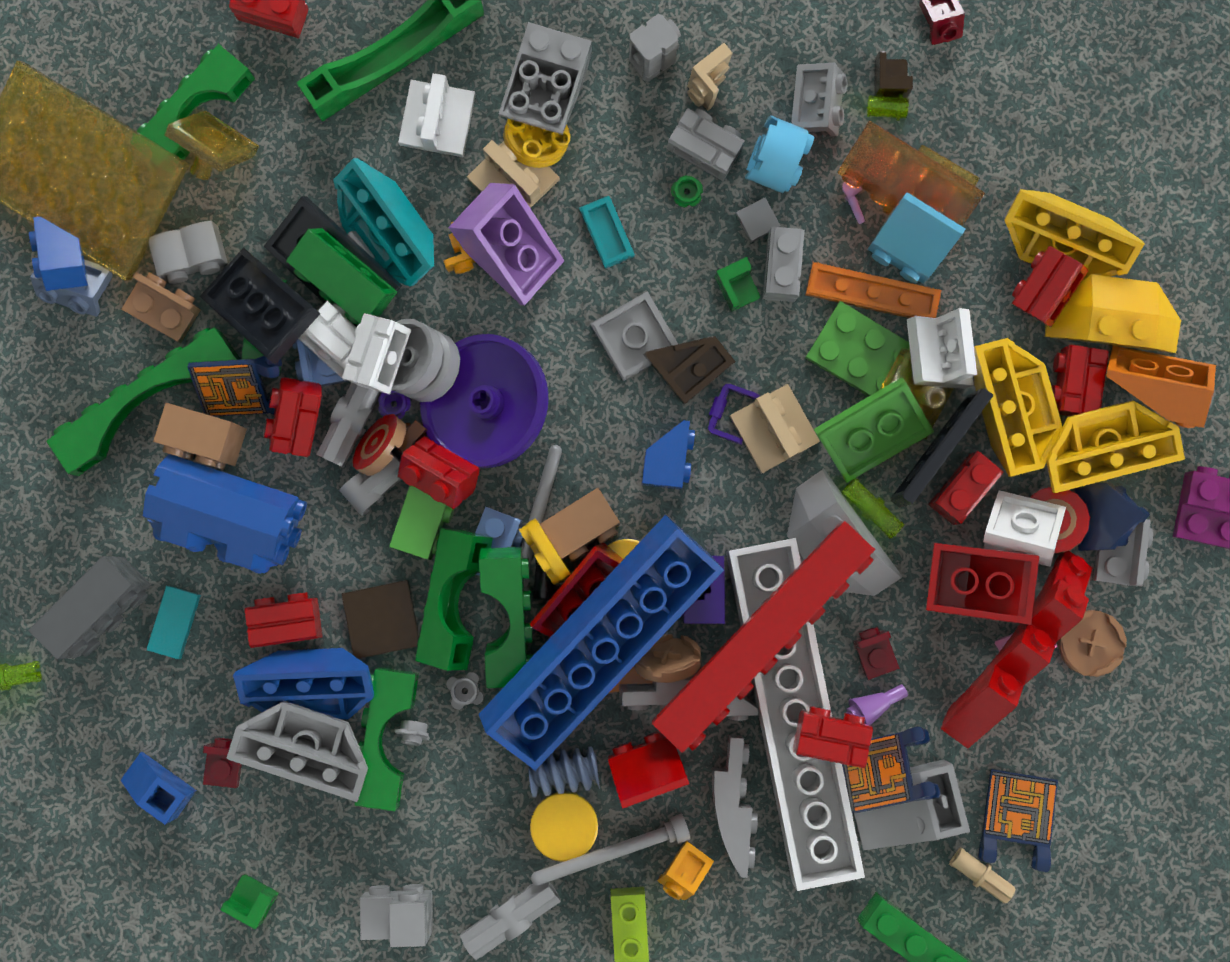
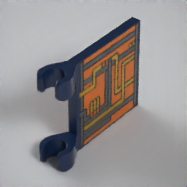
[187,356,282,416]
[842,727,940,814]
[978,769,1058,872]

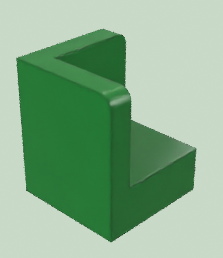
[715,257,760,312]
[220,874,279,930]

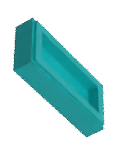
[579,195,635,269]
[147,586,201,660]

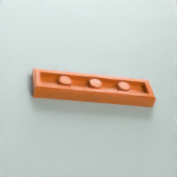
[805,262,942,318]

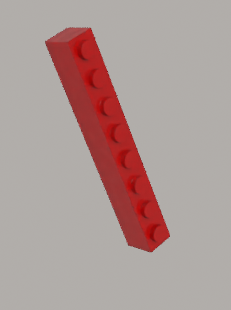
[652,521,876,753]

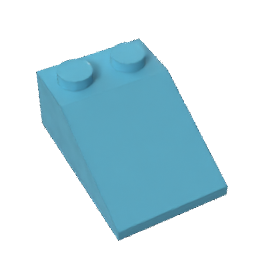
[868,192,966,284]

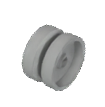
[391,319,460,402]

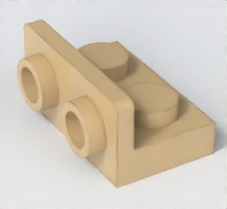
[687,43,732,111]

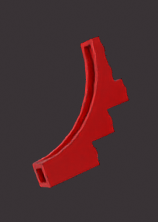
[940,551,1093,749]

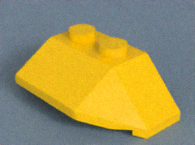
[1004,189,1145,279]
[1045,274,1181,353]
[974,338,1063,477]
[1046,400,1185,493]

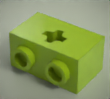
[611,887,649,962]

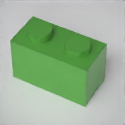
[389,486,455,560]

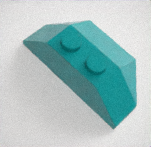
[333,158,434,287]

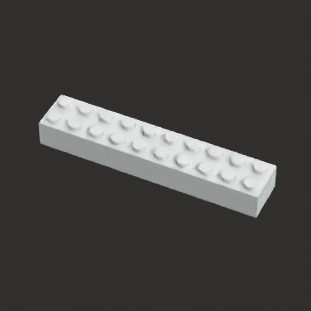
[726,538,865,891]

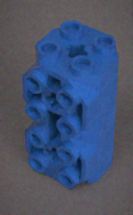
[143,454,307,574]

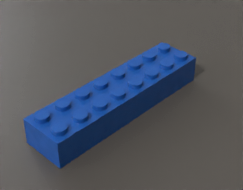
[478,514,724,771]

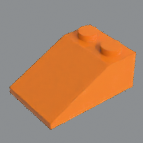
[1106,345,1216,428]

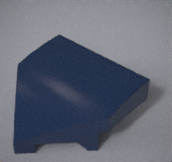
[1075,482,1150,551]

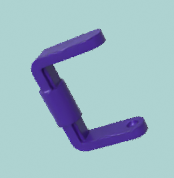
[708,384,760,445]

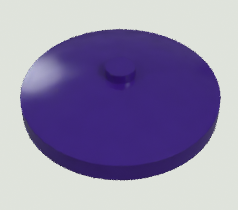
[420,334,549,468]

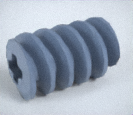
[528,746,600,798]

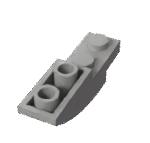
[619,674,758,721]
[712,735,758,878]

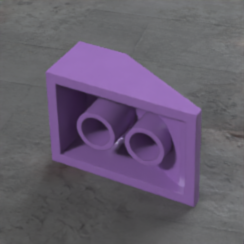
[448,183,564,306]

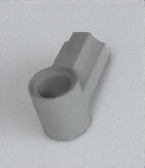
[339,451,402,516]

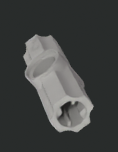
[316,383,381,468]
[460,882,561,960]

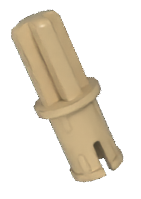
[949,847,1016,903]

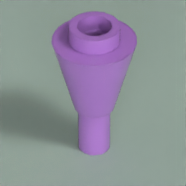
[847,684,908,725]

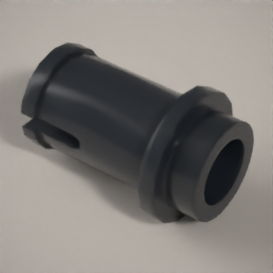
[530,559,557,600]

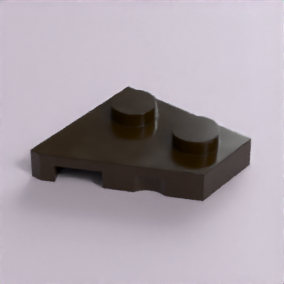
[643,336,736,404]

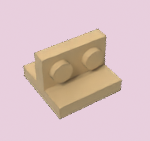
[467,140,560,208]
[729,384,820,474]

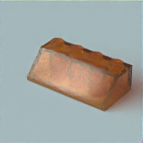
[837,120,985,226]

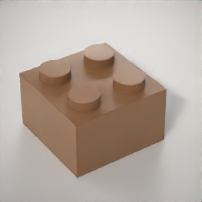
[153,403,247,470]
[540,488,620,562]

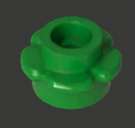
[671,175,703,208]

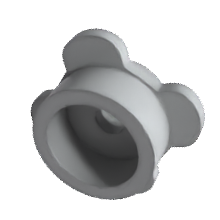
[446,672,484,710]
[395,720,430,746]

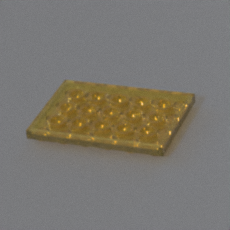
[0,60,190,281]

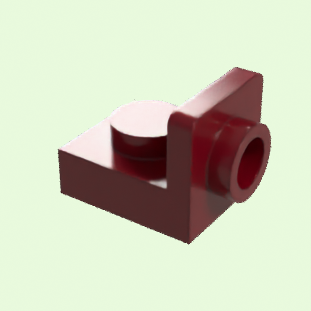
[919,0,965,45]
[853,627,900,680]
[203,738,242,788]

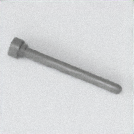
[521,445,562,591]
[531,813,691,885]

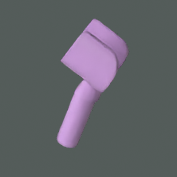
[842,176,865,224]

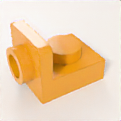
[443,222,476,274]
[657,841,714,900]

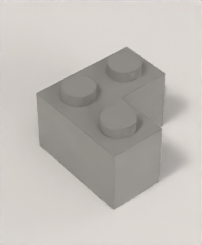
[360,884,433,947]

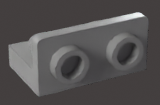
[791,62,847,136]
[1093,519,1153,586]

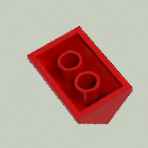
[530,543,623,637]

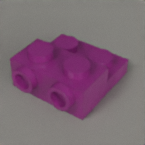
[1173,466,1230,549]

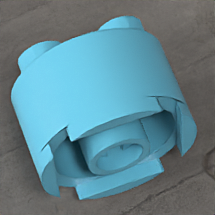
[745,115,814,193]

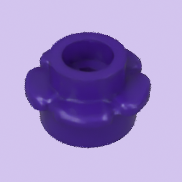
[378,390,411,419]

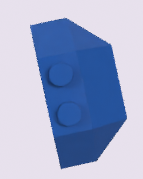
[233,648,374,719]

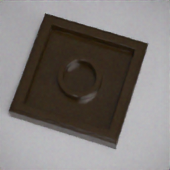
[342,580,420,659]

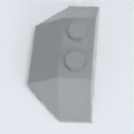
[787,468,902,596]
[227,701,368,802]

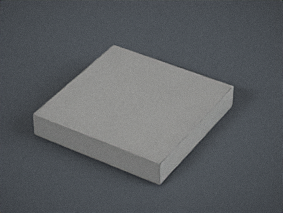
[590,291,678,381]

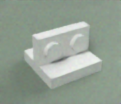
[398,73,476,157]
[907,308,977,389]
[983,490,1066,567]

